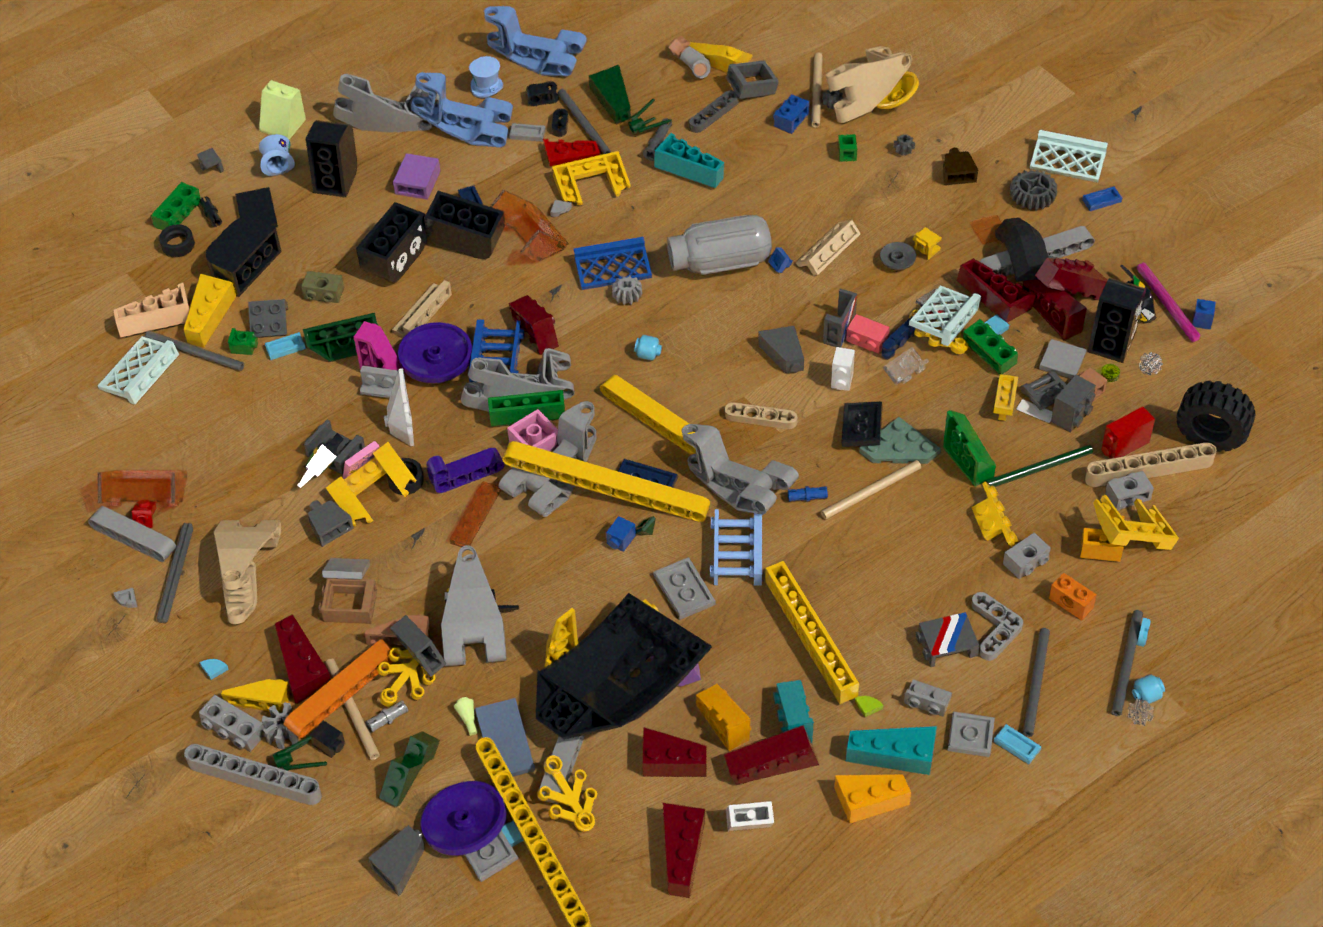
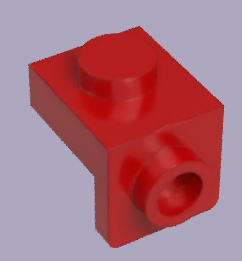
[132,499,157,528]

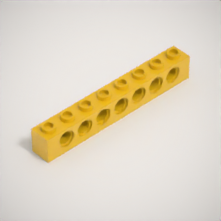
[765,561,859,704]

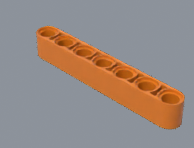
[284,639,398,738]

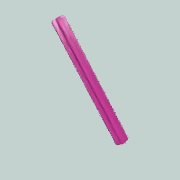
[1137,262,1200,342]

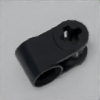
[526,81,559,106]

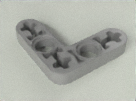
[972,592,1023,661]

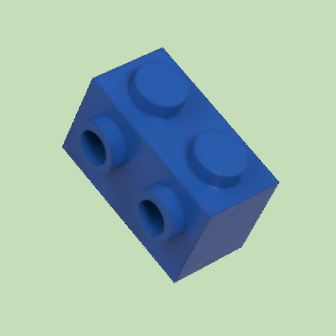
[773,94,809,134]

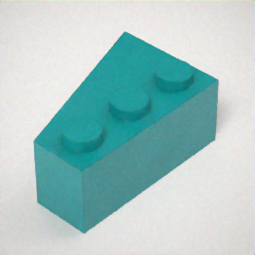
[773,680,814,743]

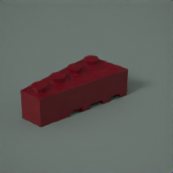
[1035,257,1107,300]
[956,258,1036,322]
[1023,279,1087,341]
[275,614,331,704]
[724,725,819,785]

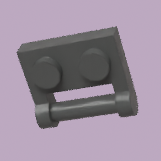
[1020,371,1066,410]

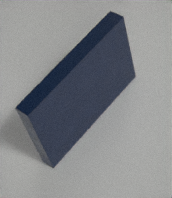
[618,459,678,488]

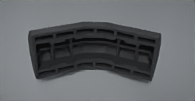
[995,217,1049,282]

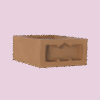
[319,578,377,624]

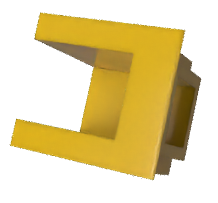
[913,227,942,260]

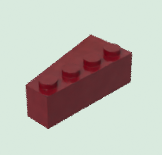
[663,803,705,898]

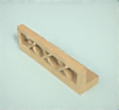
[796,220,860,276]
[392,280,452,338]

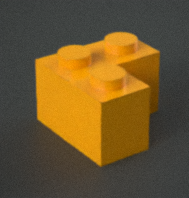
[1080,516,1124,562]

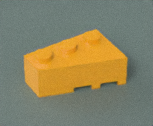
[696,684,751,751]
[834,774,911,823]

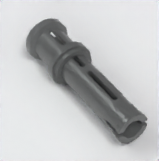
[643,118,672,161]

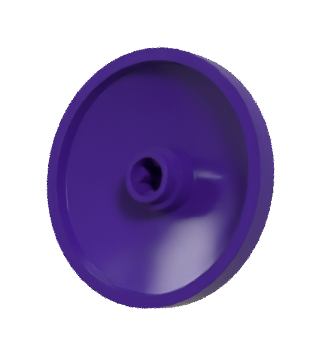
[398,322,472,383]
[421,781,507,855]

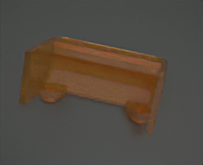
[490,189,569,261]
[97,470,187,506]

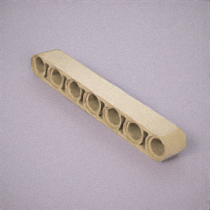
[1085,443,1217,487]

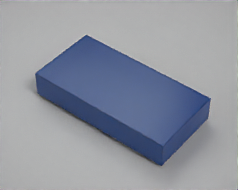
[1082,186,1122,211]

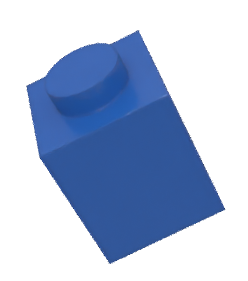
[1192,299,1216,330]
[606,516,636,552]

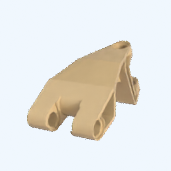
[826,46,912,123]
[214,520,281,624]

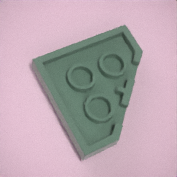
[859,417,941,464]

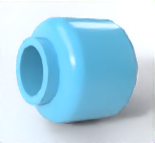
[634,335,662,361]
[1132,674,1165,705]

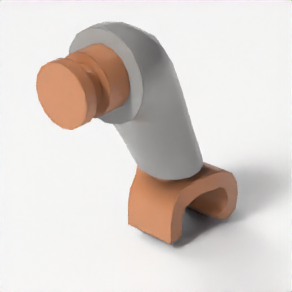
[669,36,711,78]

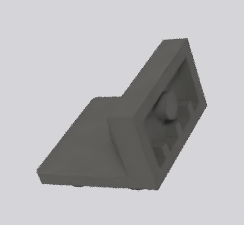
[248,299,288,337]

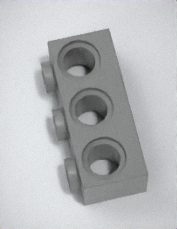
[199,695,265,752]

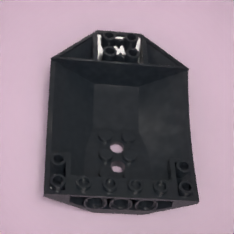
[535,593,712,740]

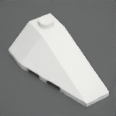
[384,368,414,446]

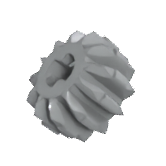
[612,275,642,305]

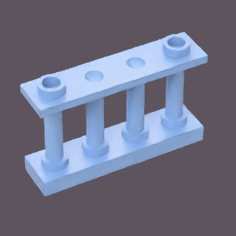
[710,509,762,586]

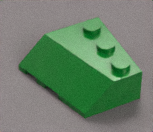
[943,410,996,487]

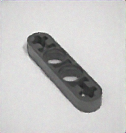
[689,90,739,133]

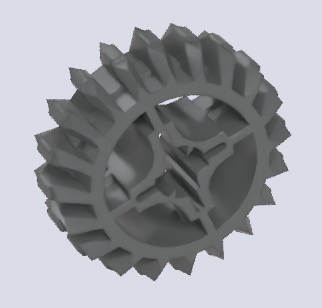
[1010,169,1057,211]

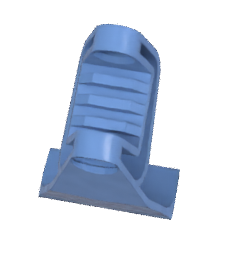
[484,6,587,76]
[411,73,513,147]

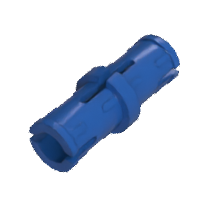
[788,486,828,502]

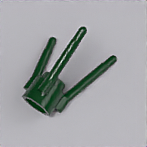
[628,99,672,134]
[273,736,327,771]

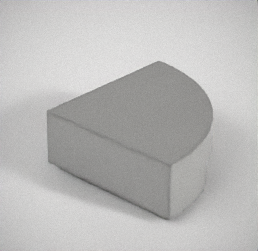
[550,200,572,217]
[114,588,138,608]

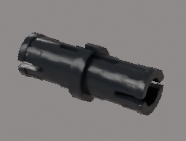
[199,196,222,227]

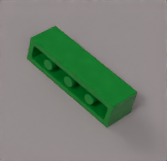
[488,390,565,426]

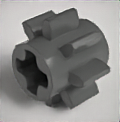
[823,89,843,109]
[893,134,915,156]

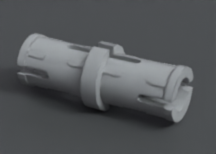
[366,700,408,732]

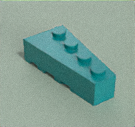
[654,133,724,188]
[846,726,937,775]

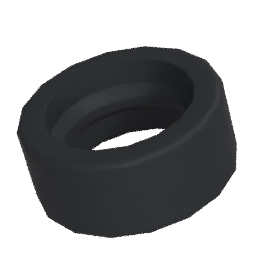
[159,224,195,257]
[386,458,424,495]

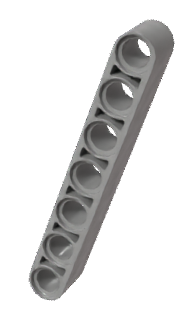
[979,226,1095,276]
[184,744,322,805]

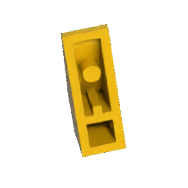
[221,679,291,713]

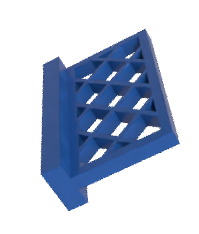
[573,237,652,290]

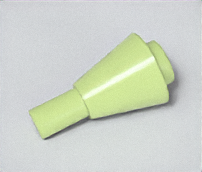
[454,697,477,736]

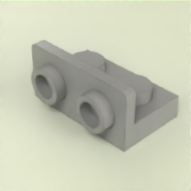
[360,366,398,398]
[904,679,952,717]

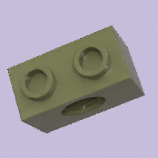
[301,271,344,303]

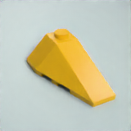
[688,42,752,73]
[545,608,578,667]

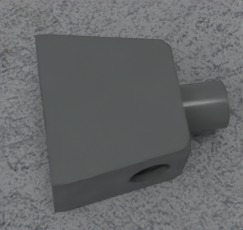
[308,500,354,547]

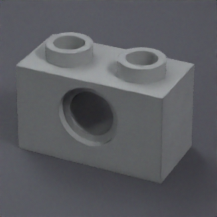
[1105,471,1154,510]
[1003,533,1051,579]

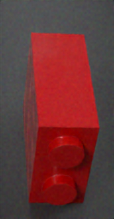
[1101,406,1155,459]

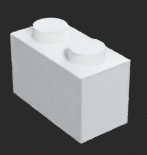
[831,347,855,391]
[726,801,774,831]

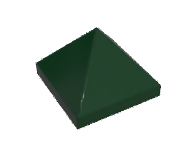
[635,516,656,535]

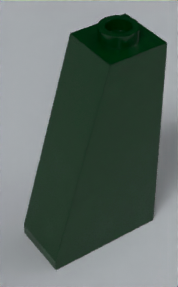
[589,65,631,124]

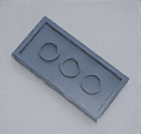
[475,698,535,777]

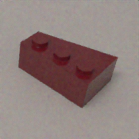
[508,295,559,355]

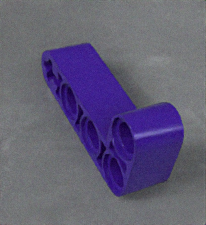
[426,448,505,493]

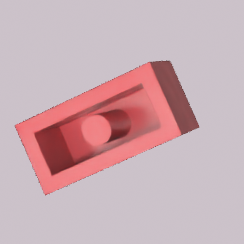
[846,314,890,354]

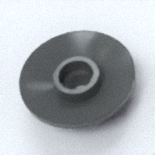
[880,242,916,270]

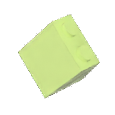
[259,80,306,140]

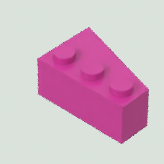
[354,321,402,371]

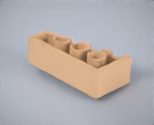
[114,283,190,337]

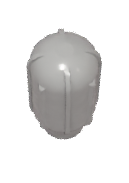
[667,215,772,275]

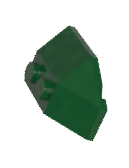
[303,313,378,362]

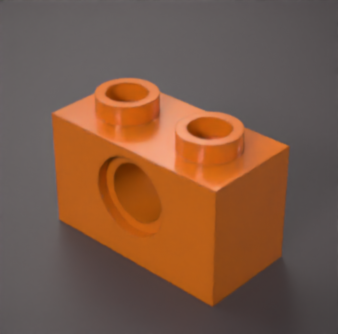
[1049,573,1097,621]

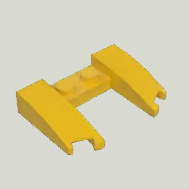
[552,151,631,205]
[326,442,417,527]
[1093,495,1179,550]

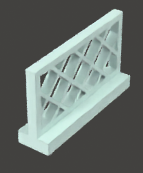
[1030,130,1108,183]
[909,285,981,346]
[98,336,179,405]

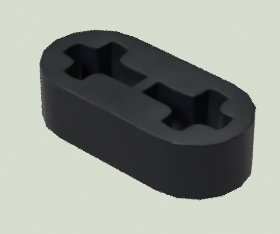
[552,108,569,137]

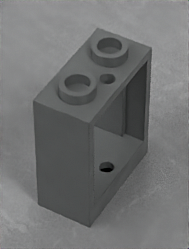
[726,60,779,99]

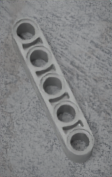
[88,506,176,562]
[538,735,585,805]

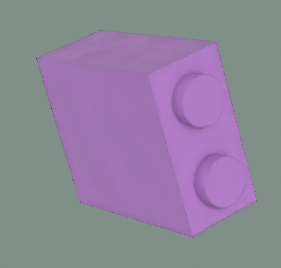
[393,153,440,200]

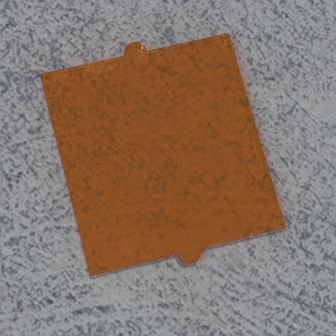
[970,215,1002,245]

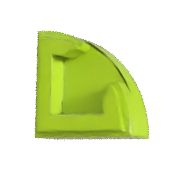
[855,696,883,717]

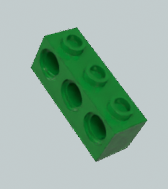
[151,182,201,231]
[963,319,1018,375]

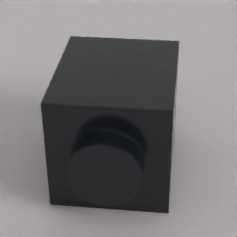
[310,720,345,758]

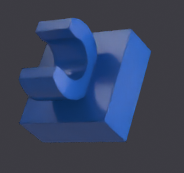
[768,247,793,273]

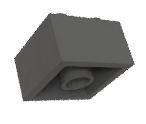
[1051,375,1096,432]

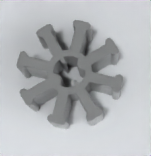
[262,703,298,749]

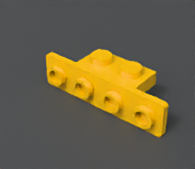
[971,481,1018,547]

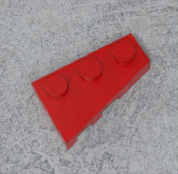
[543,139,600,167]

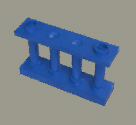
[469,319,525,383]

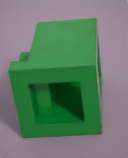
[838,134,857,162]
[228,328,258,355]

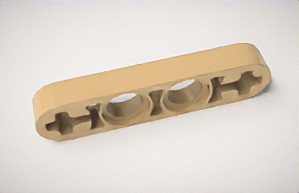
[725,402,797,429]

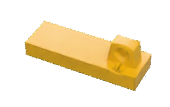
[993,374,1018,421]

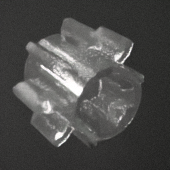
[1138,352,1163,376]
[1127,699,1154,726]

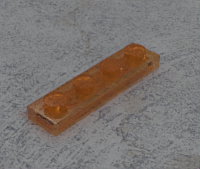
[450,481,501,547]

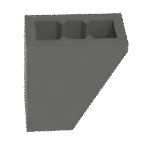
[758,326,804,373]
[390,615,447,677]
[368,825,425,896]

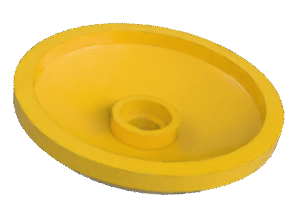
[876,71,919,109]

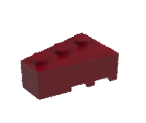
[642,727,707,777]

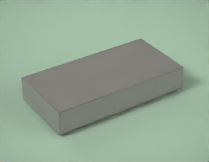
[509,123,546,142]

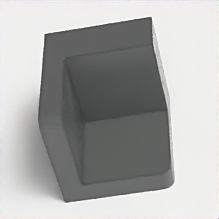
[197,148,224,172]

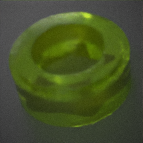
[1101,364,1120,382]

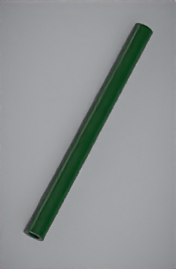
[985,445,1093,487]

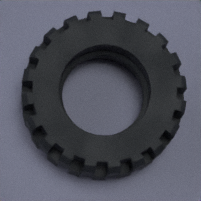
[1176,380,1256,452]

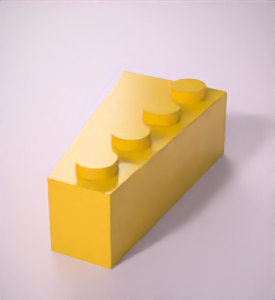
[184,274,236,348]

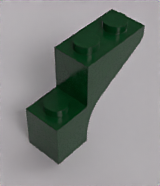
[379,731,440,807]

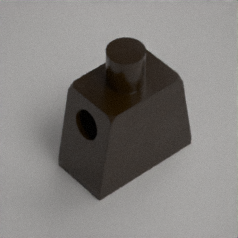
[943,147,978,186]

